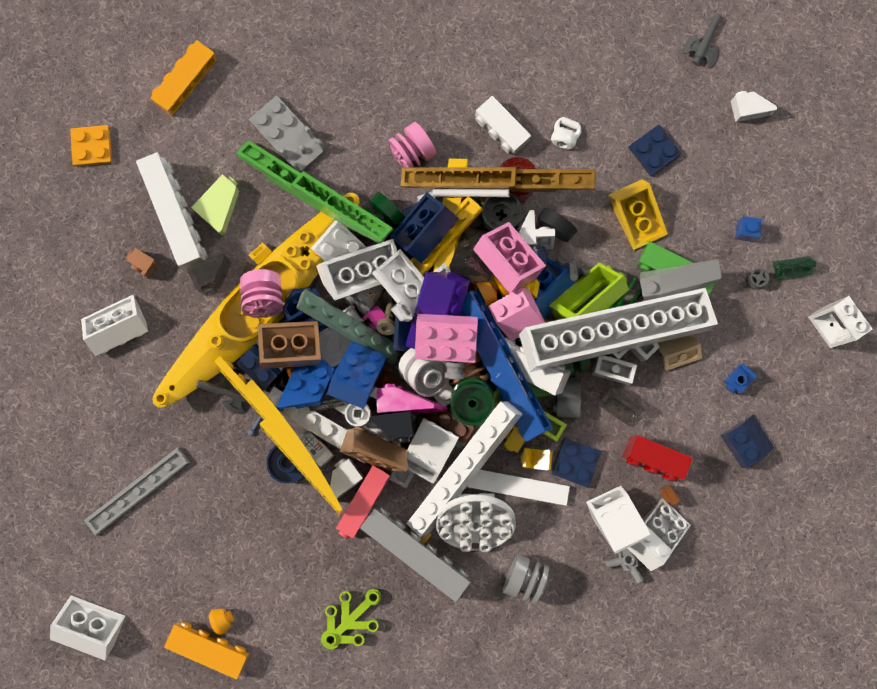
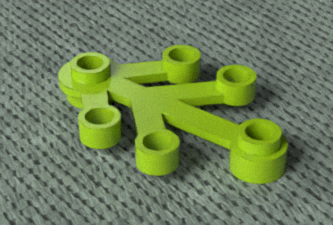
[321,588,382,650]

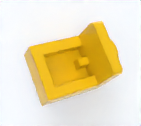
[521,448,553,470]

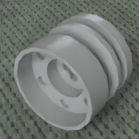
[503,553,549,606]

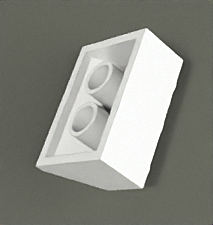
[81,295,148,356]
[50,596,125,660]

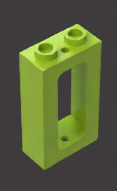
[549,263,629,320]

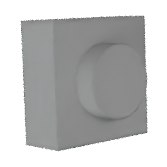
[389,470,414,488]

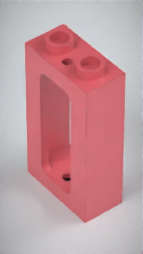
[336,465,391,539]

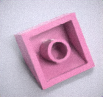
[488,288,545,340]

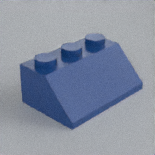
[517,258,577,319]

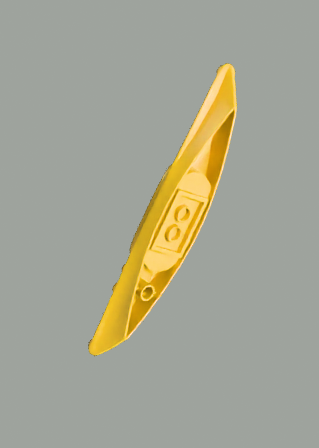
[153,193,360,408]

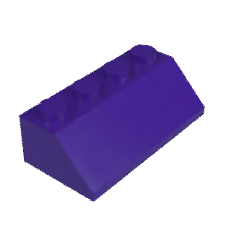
[406,272,470,349]

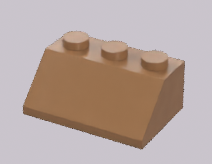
[258,321,321,369]
[340,427,408,472]

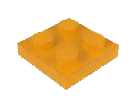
[70,125,112,167]

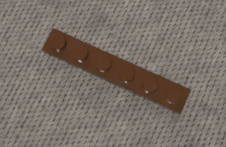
[376,368,477,445]

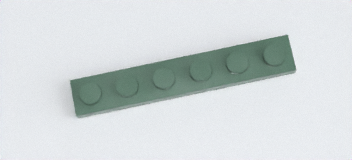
[296,289,399,365]

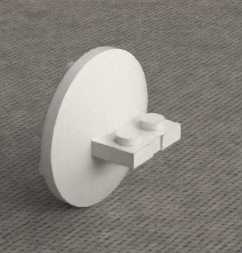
[436,493,516,552]

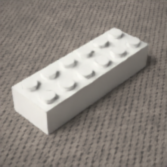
[136,152,208,273]

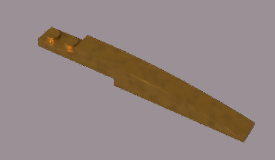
[401,167,596,192]

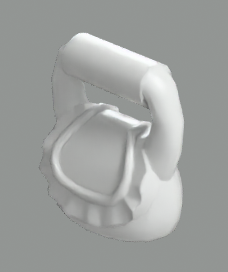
[551,117,581,150]

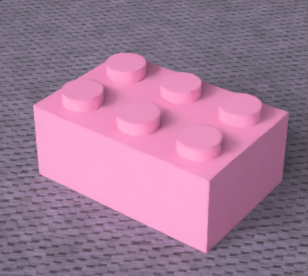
[473,222,546,293]
[415,314,478,363]

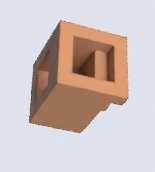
[126,248,159,279]

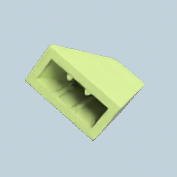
[191,174,240,236]

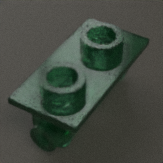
[773,256,816,280]

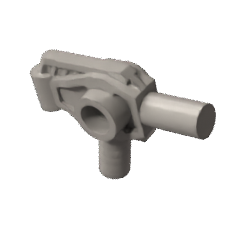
[605,549,644,583]

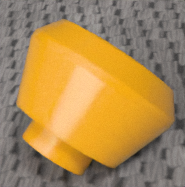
[209,608,234,635]

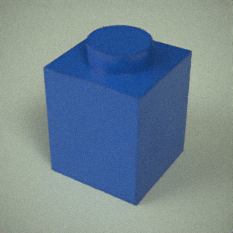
[735,216,762,242]

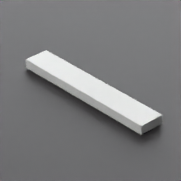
[467,470,570,505]

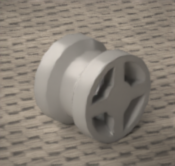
[445,361,465,379]

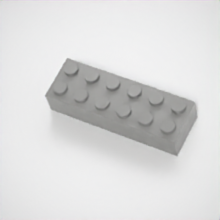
[360,507,470,602]

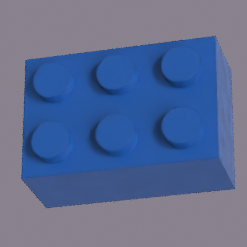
[327,341,387,409]

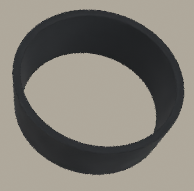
[537,207,578,242]

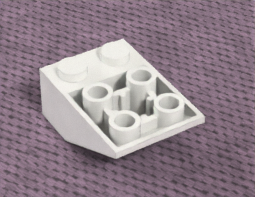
[407,419,459,484]
[586,486,651,554]
[627,498,691,571]

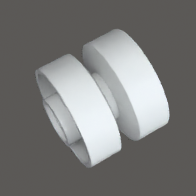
[398,348,449,397]

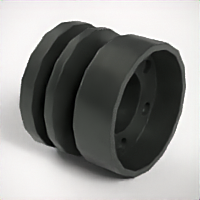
[481,193,522,233]

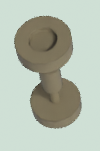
[377,289,396,335]

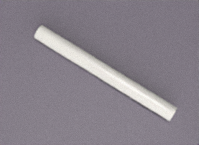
[432,189,510,197]

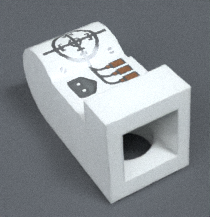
[300,431,335,468]

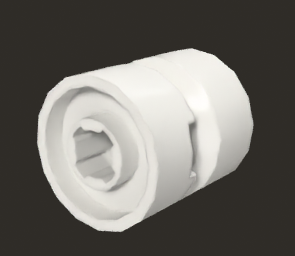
[345,404,372,427]

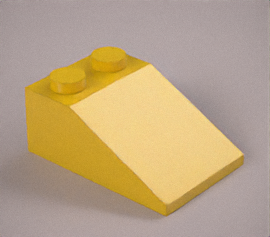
[608,179,668,250]

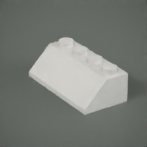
[316,239,397,300]

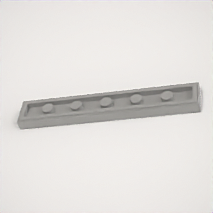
[84,447,190,536]

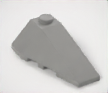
[640,259,722,301]

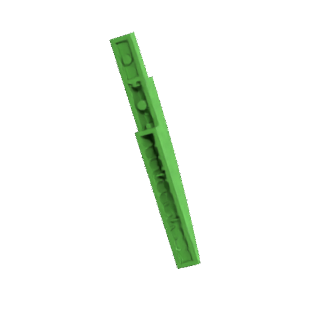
[236,140,393,244]

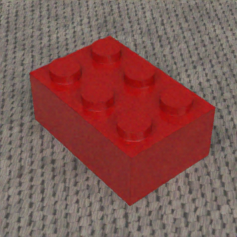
[622,435,693,482]

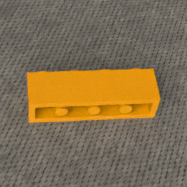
[150,40,218,116]
[164,621,250,680]

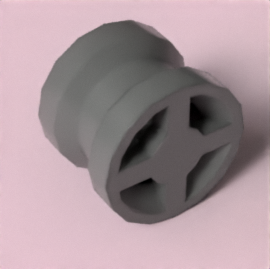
[746,268,769,289]

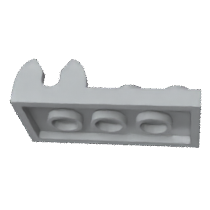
[249,95,327,173]

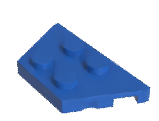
[276,358,335,412]

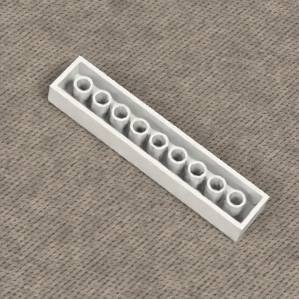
[519,288,718,372]

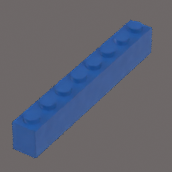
[460,290,553,442]

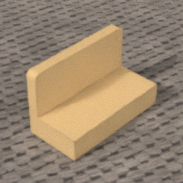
[657,334,702,371]

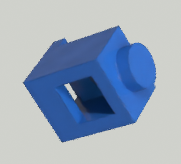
[723,363,757,394]

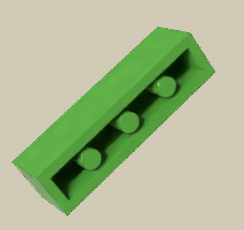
[636,241,715,296]

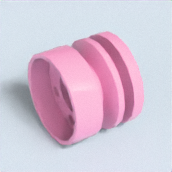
[388,122,437,168]
[240,269,283,318]

